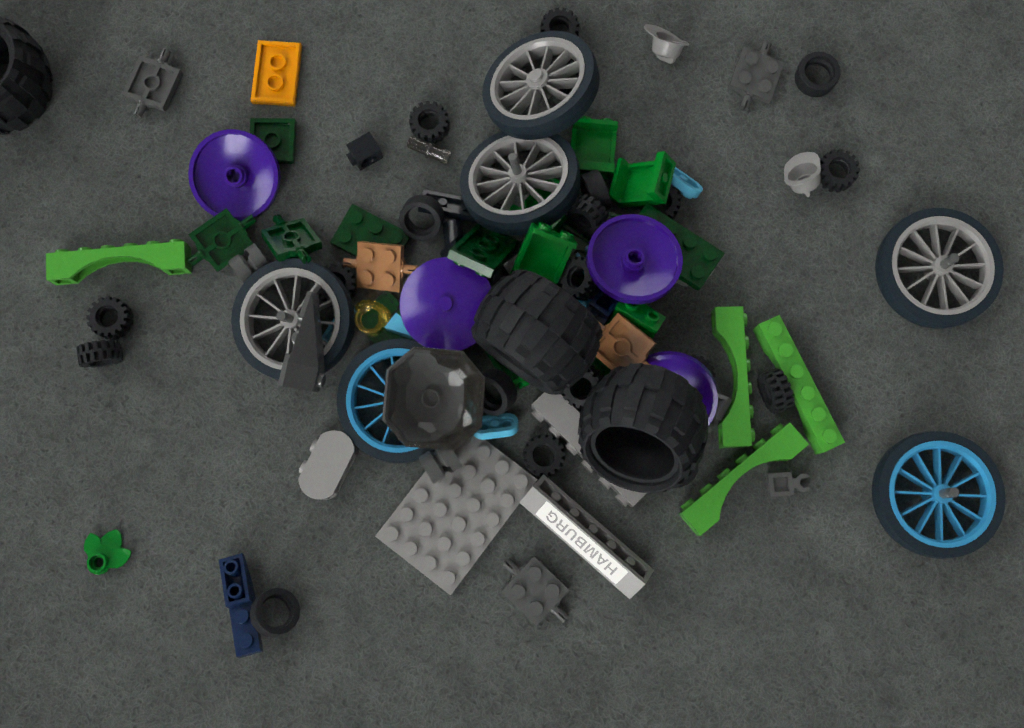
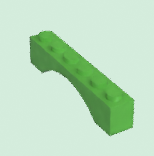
[46,239,192,285]
[711,306,755,448]
[753,315,845,455]
[678,422,809,536]

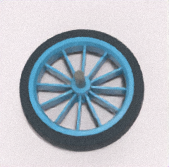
[337,339,450,463]
[872,431,1006,559]

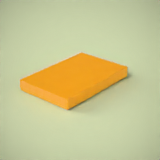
[250,40,302,107]

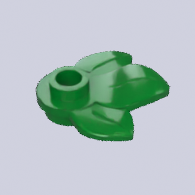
[84,529,132,575]

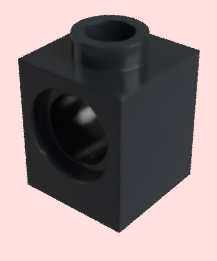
[346,132,383,171]

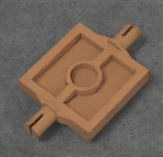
[343,241,419,292]
[596,313,657,370]

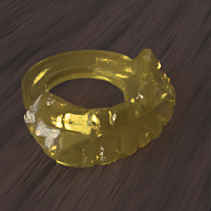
[355,300,392,334]

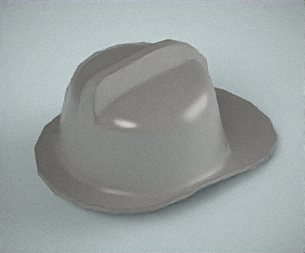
[644,24,690,64]
[784,152,821,197]

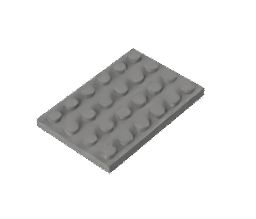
[375,424,537,595]

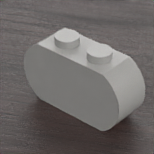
[298,430,358,500]

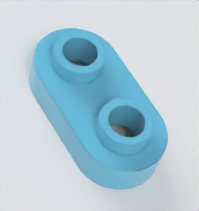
[671,167,703,199]
[471,413,519,440]

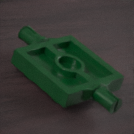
[187,208,257,272]
[261,214,322,264]

